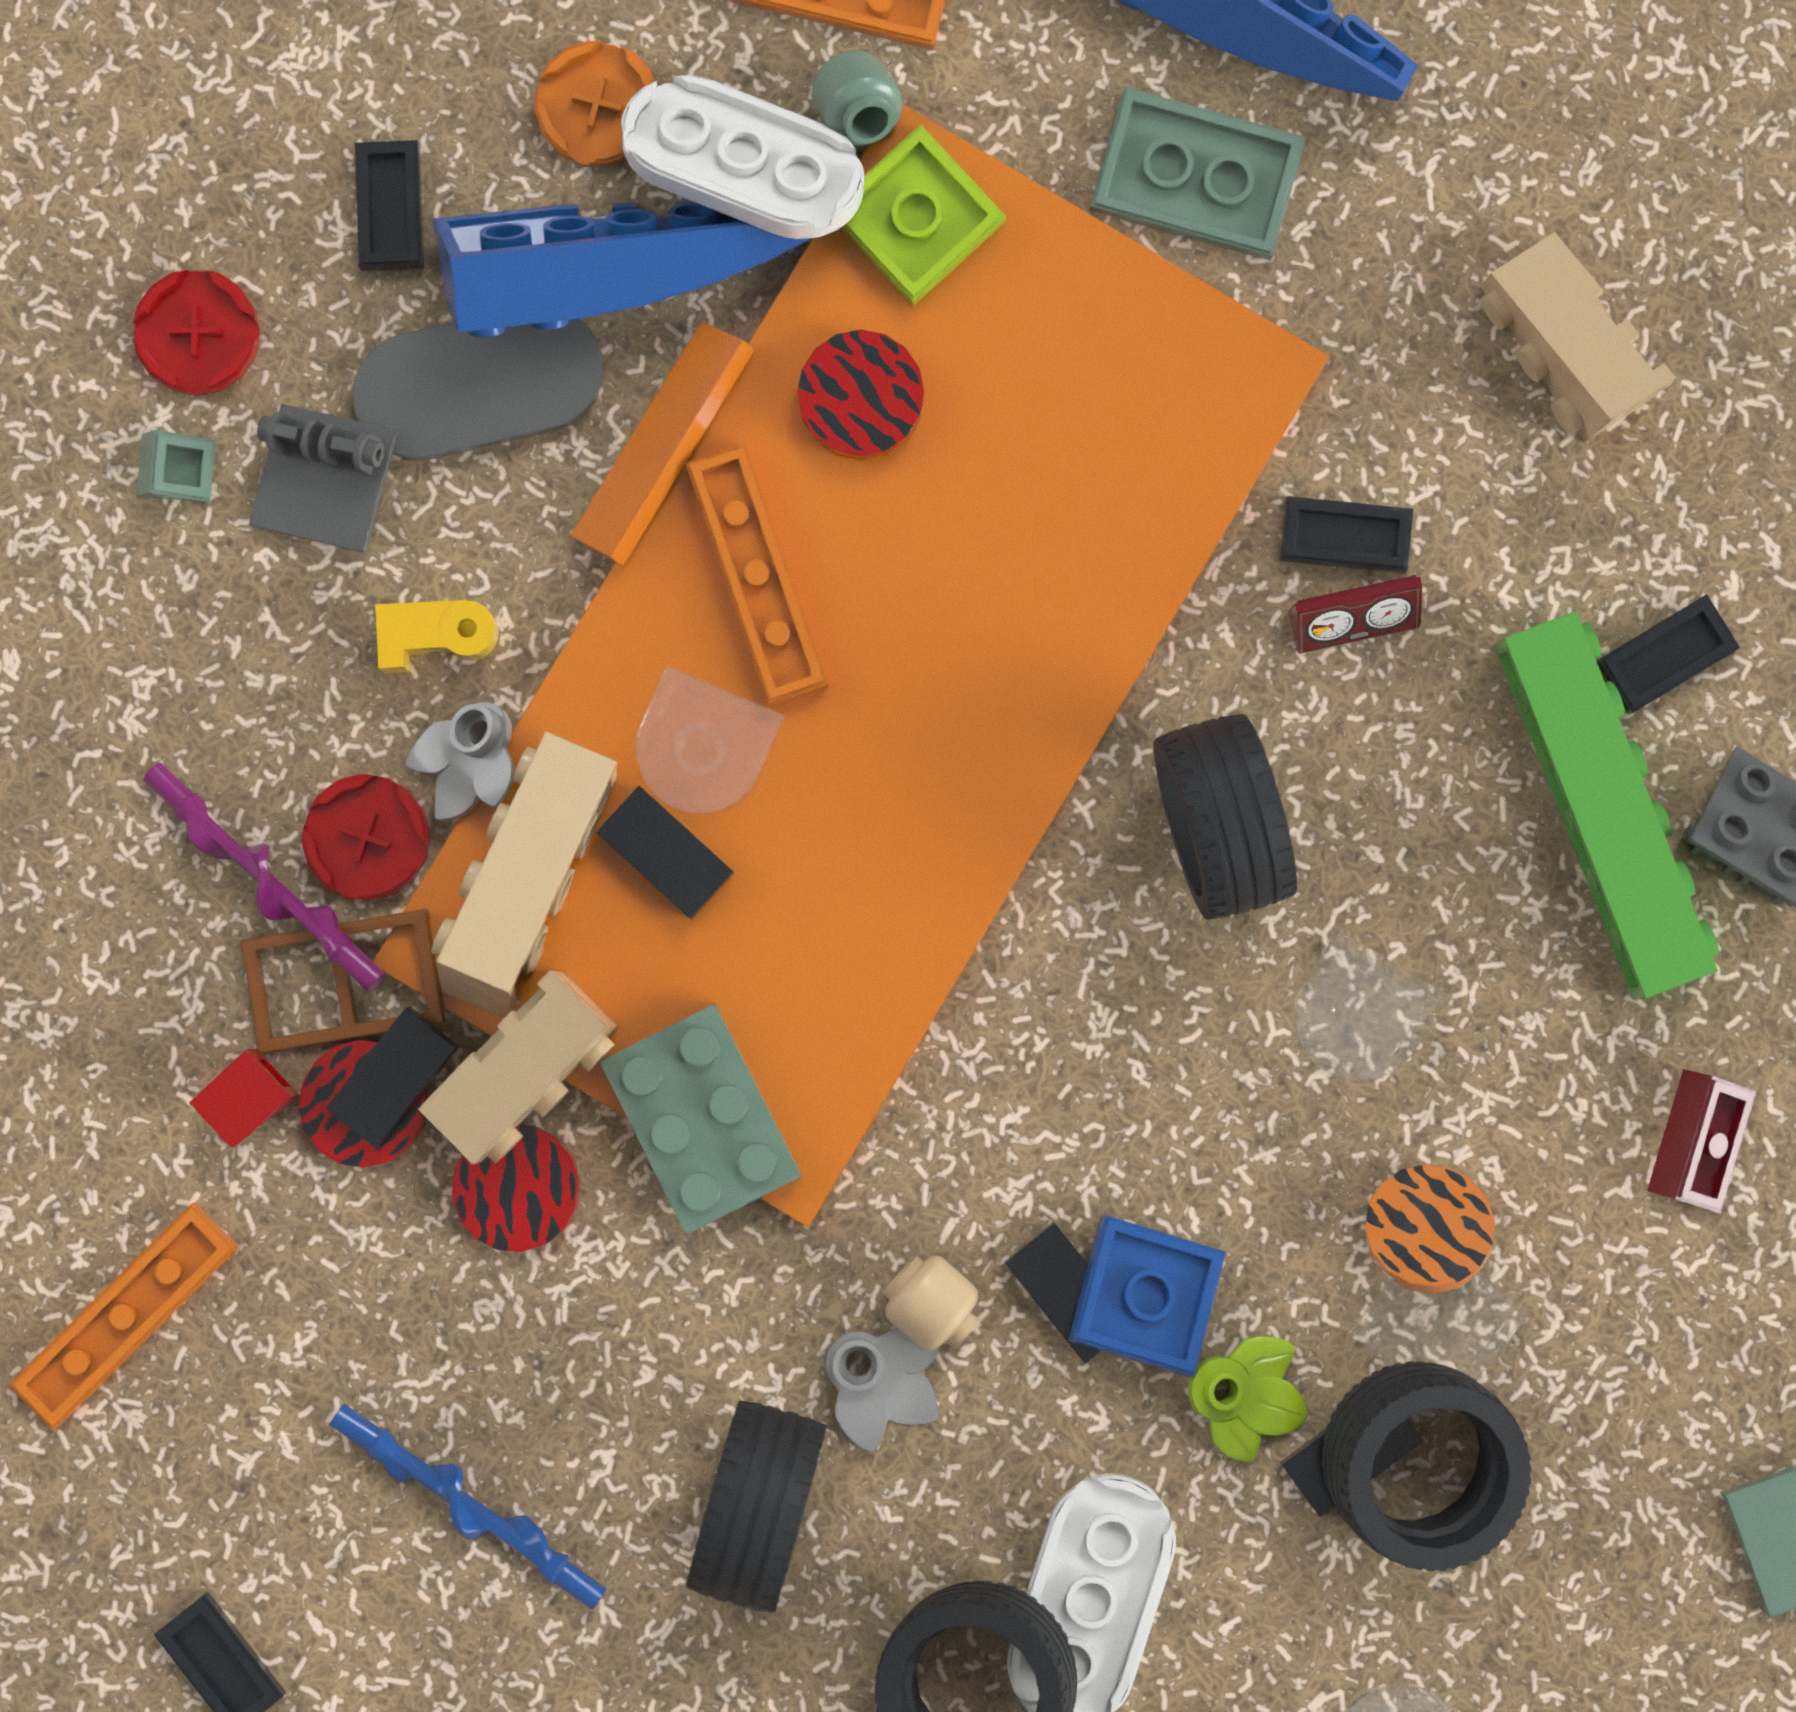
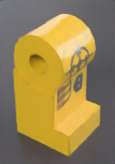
[375,600,499,674]

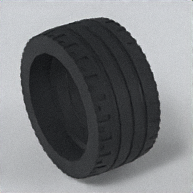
[1153,714,1298,920]
[1321,1361,1532,1571]
[686,1400,827,1613]
[875,1580,1077,1712]

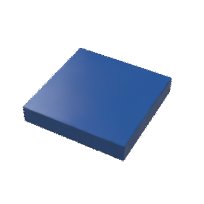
[1068,1215,1226,1377]

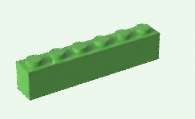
[1494,611,1719,999]

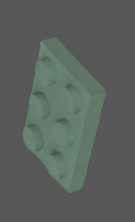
[600,1003,802,1235]

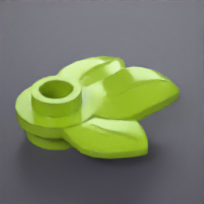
[1188,1336,1308,1462]

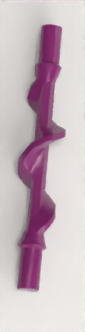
[143,763,386,993]

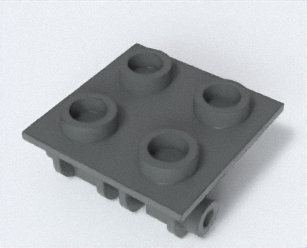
[249,404,398,553]
[1681,746,1796,908]

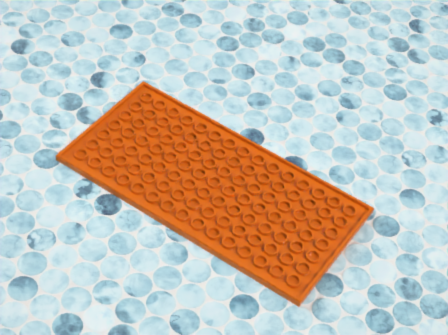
[373,104,1330,1228]

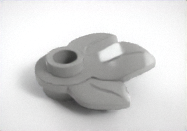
[406,702,514,822]
[826,1328,939,1452]

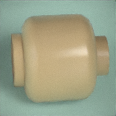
[883,1255,980,1351]

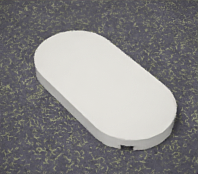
[621,75,865,239]
[1007,1473,1176,1712]

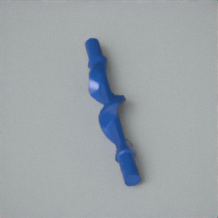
[329,1404,607,1610]

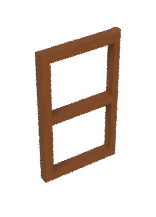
[240,909,446,1053]

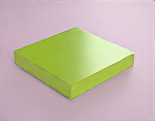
[840,124,1006,306]

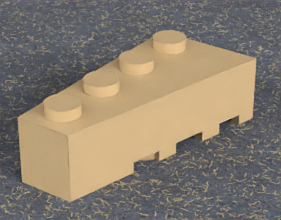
[431,731,617,1019]

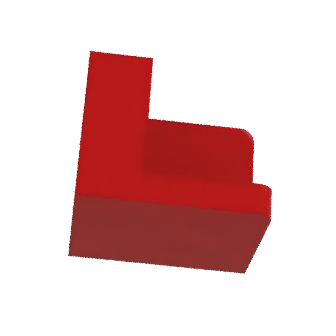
[189,1049,300,1147]

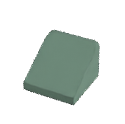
[136,430,216,503]

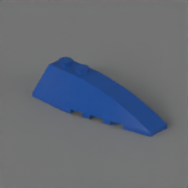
[1118,0,1418,102]
[433,201,811,337]

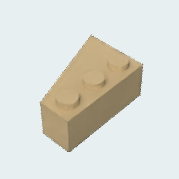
[1480,232,1676,442]
[418,970,618,1165]

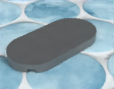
[353,318,604,461]

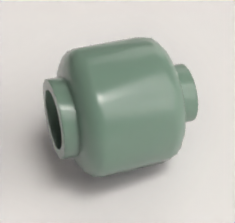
[812,50,903,147]

